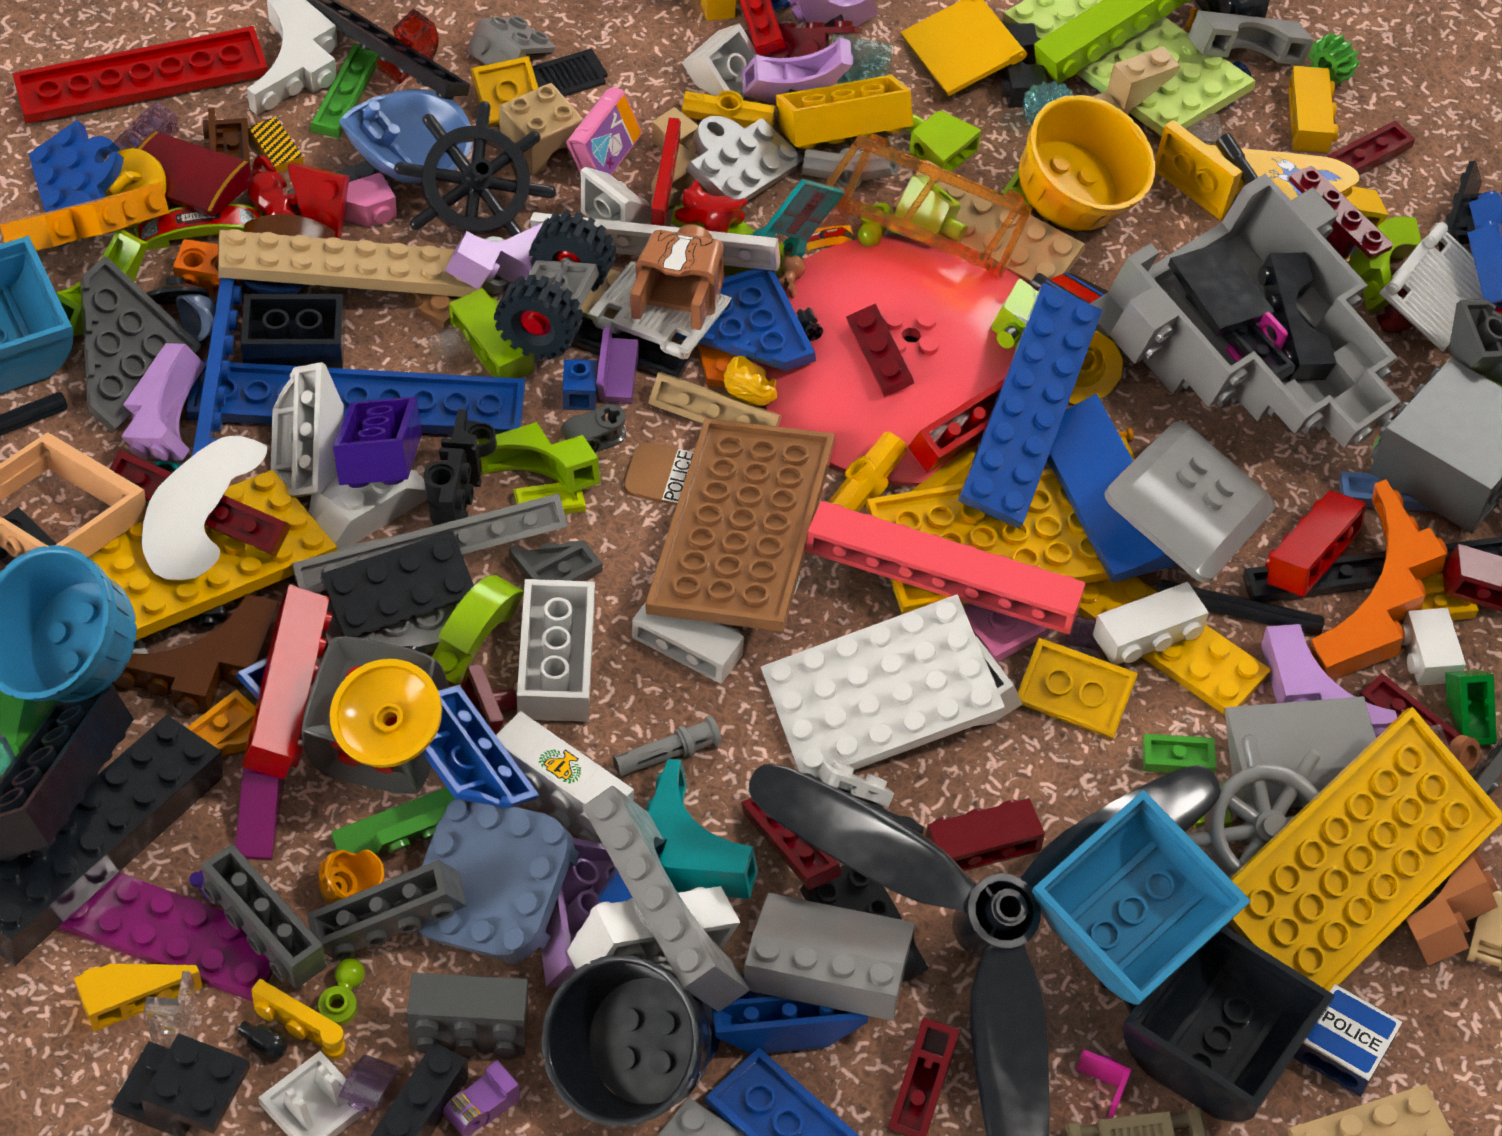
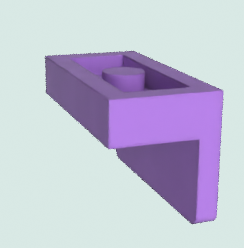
[596,327,639,404]

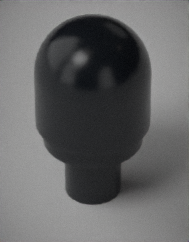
[237,1021,288,1061]

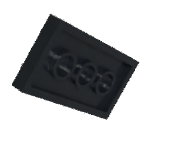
[320,530,474,637]

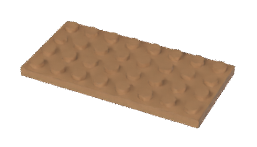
[645,418,835,632]

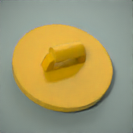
[104,148,166,227]

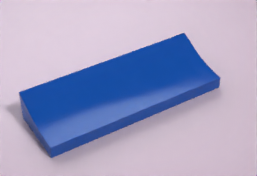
[1047,393,1175,583]

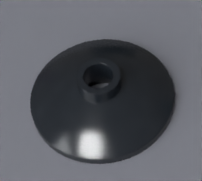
[146,277,209,305]

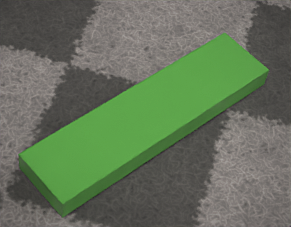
[310,43,381,139]

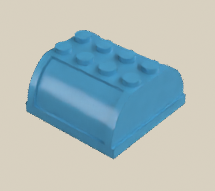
[0,235,74,394]
[1032,789,1251,1005]

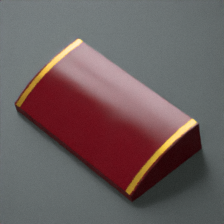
[136,131,254,217]

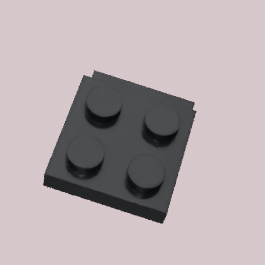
[111,1033,250,1136]

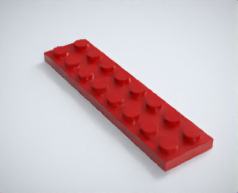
[12,26,268,124]

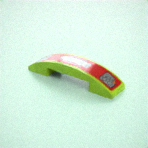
[135,203,263,250]

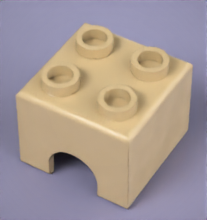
[499,83,583,176]

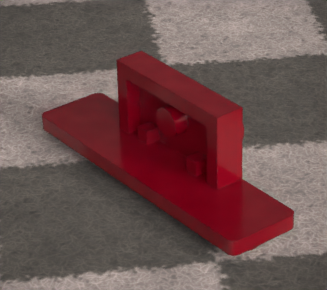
[744,21,862,58]
[1289,166,1393,259]

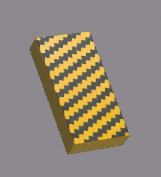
[248,117,304,173]

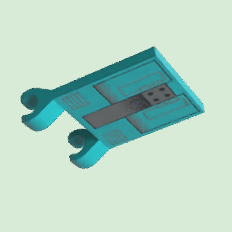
[752,179,845,258]

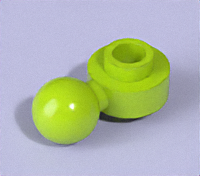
[858,203,893,247]
[318,958,365,1026]

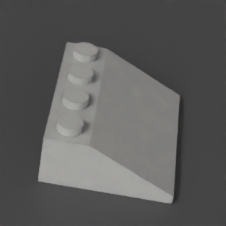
[1224,696,1376,811]
[744,893,915,1021]

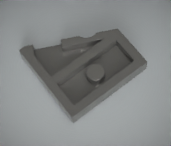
[509,540,603,581]

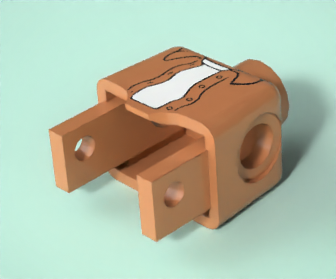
[630,225,724,330]

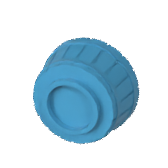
[0,545,137,702]

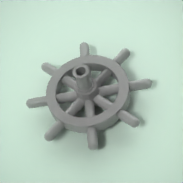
[1188,734,1320,879]

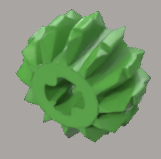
[1307,33,1360,85]

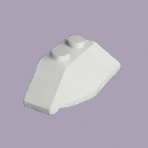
[271,362,344,498]
[309,470,427,548]

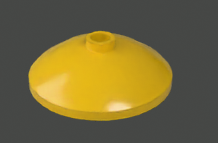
[330,659,442,768]

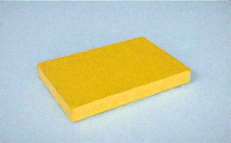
[1017,637,1138,739]

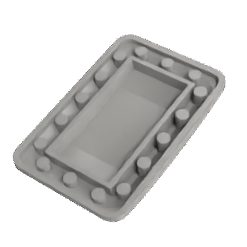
[1104,421,1276,583]

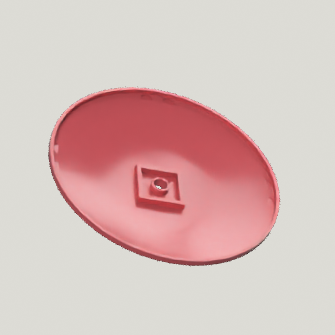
[748,235,1028,486]

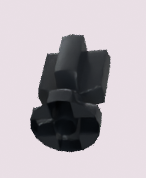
[796,307,823,341]

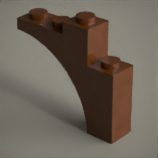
[113,594,280,715]

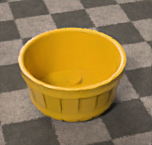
[1019,95,1156,231]

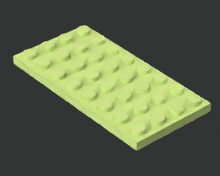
[1003,0,1255,136]

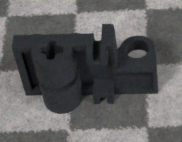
[424,409,497,525]
[800,865,928,983]

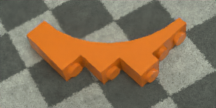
[1310,479,1448,680]

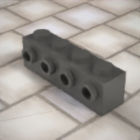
[201,844,326,989]
[307,860,467,960]

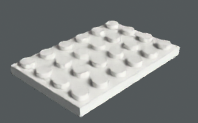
[761,594,1007,782]

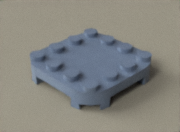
[417,799,579,964]

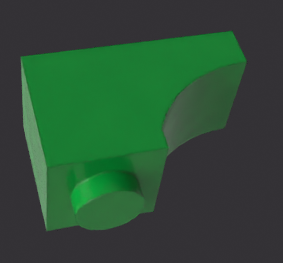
[1445,670,1497,745]

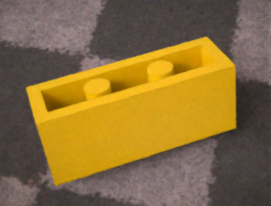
[1288,66,1339,153]

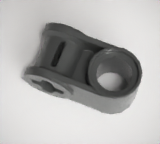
[560,404,626,454]

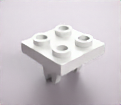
[258,1051,370,1136]

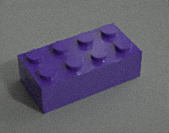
[333,396,422,488]

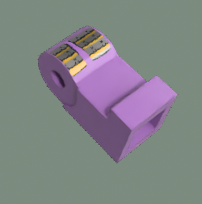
[443,1060,520,1136]

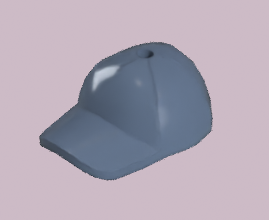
[176,294,216,342]

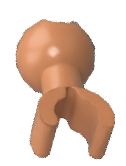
[778,255,805,298]

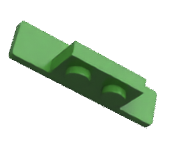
[331,787,464,854]

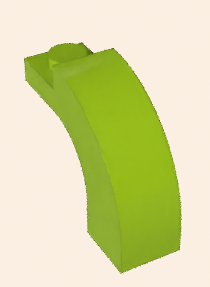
[1349,216,1421,312]
[432,575,524,685]

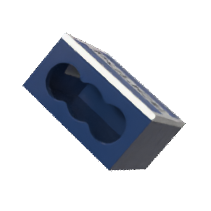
[1294,984,1402,1097]

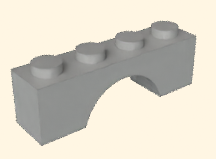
[1188,10,1314,65]

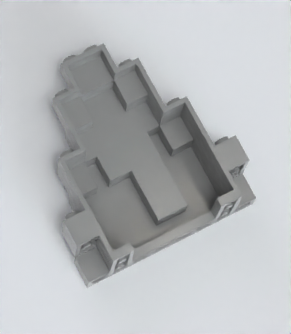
[1090,173,1401,448]

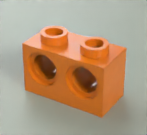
[173,239,243,296]

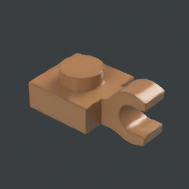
[406,293,456,329]

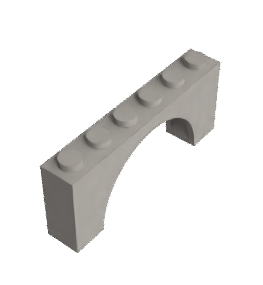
[582,785,750,1012]

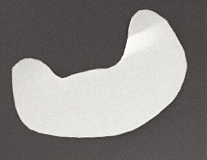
[142,436,267,580]

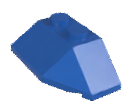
[422,685,539,808]
[711,974,868,1054]

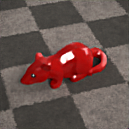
[247,155,299,215]

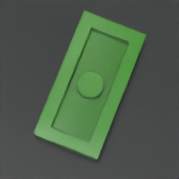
[1142,734,1216,774]

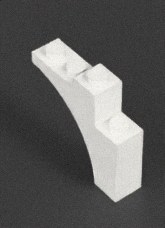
[247,0,338,115]

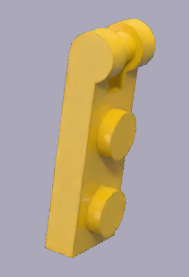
[251,979,346,1060]

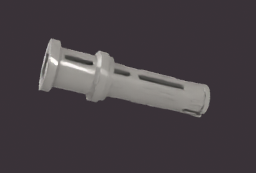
[613,715,722,778]

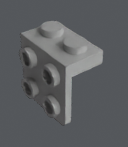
[466,15,556,65]

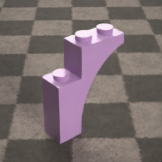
[121,343,206,461]
[1261,624,1397,738]

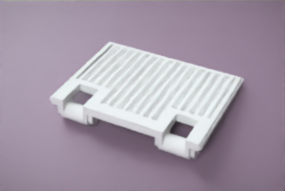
[1379,222,1483,352]
[587,261,732,360]

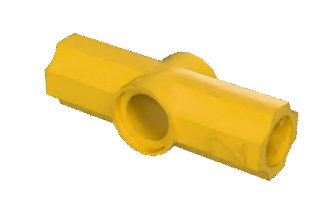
[682,91,776,127]
[827,432,908,512]

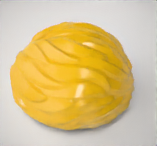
[723,356,777,406]

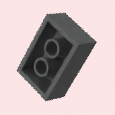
[407,972,529,1059]

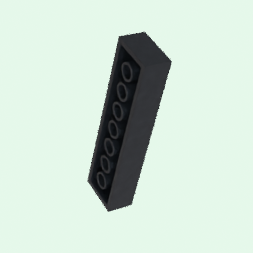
[0,715,223,966]

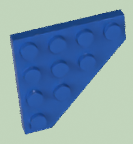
[674,268,816,371]

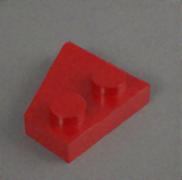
[287,162,350,238]

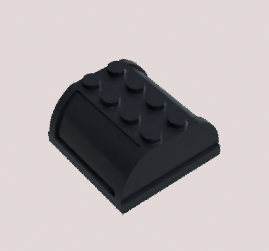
[1122,926,1335,1122]

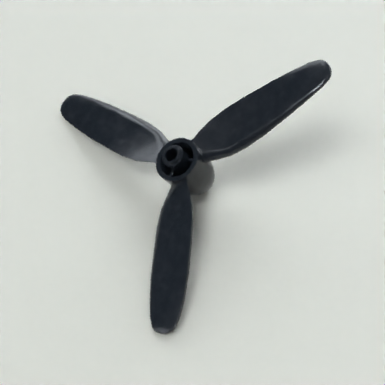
[749,764,1221,1136]

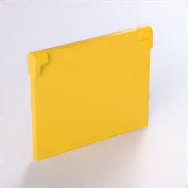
[900,0,1027,97]

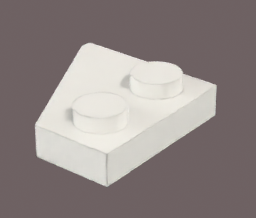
[818,760,894,807]

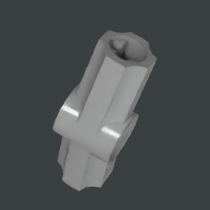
[802,148,898,189]

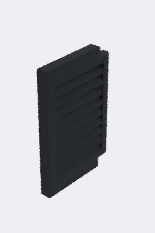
[532,48,608,97]

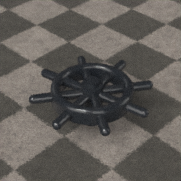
[394,101,556,238]

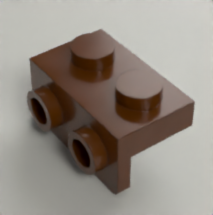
[203,108,251,169]

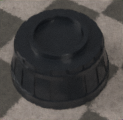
[541,954,711,1127]

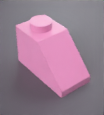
[344,172,397,227]

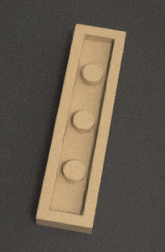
[648,372,782,427]

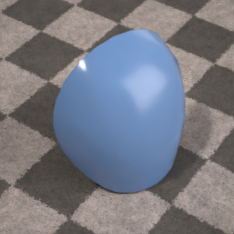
[339,89,472,184]

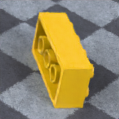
[776,74,913,149]

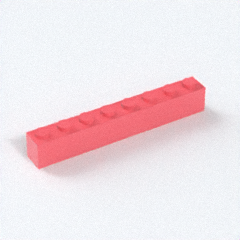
[806,501,1086,635]

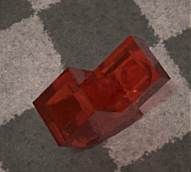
[376,9,439,85]

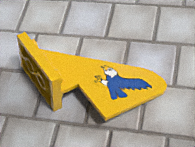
[1155,120,1359,221]

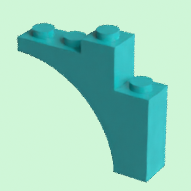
[646,759,759,899]

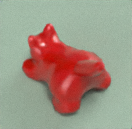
[675,180,747,233]

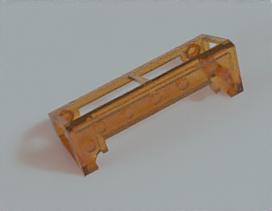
[825,133,1032,278]

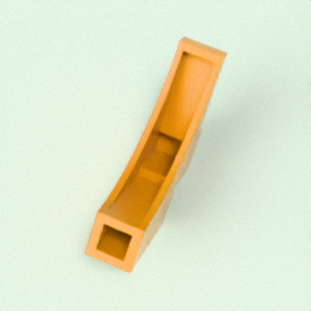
[0,182,170,250]

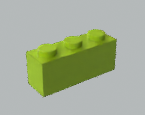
[449,288,535,378]

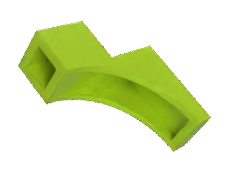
[56,230,148,336]
[477,422,601,493]

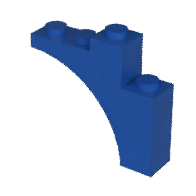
[1467,191,1502,310]

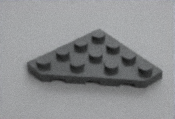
[80,256,203,433]

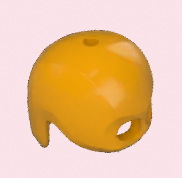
[318,850,384,904]

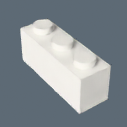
[1093,582,1209,665]
[632,602,744,684]

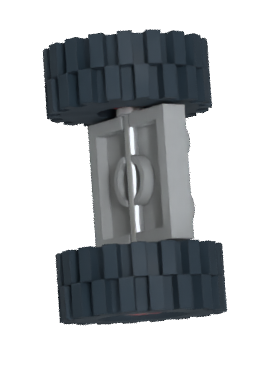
[494,211,616,360]

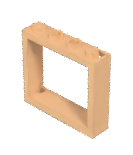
[0,432,147,557]

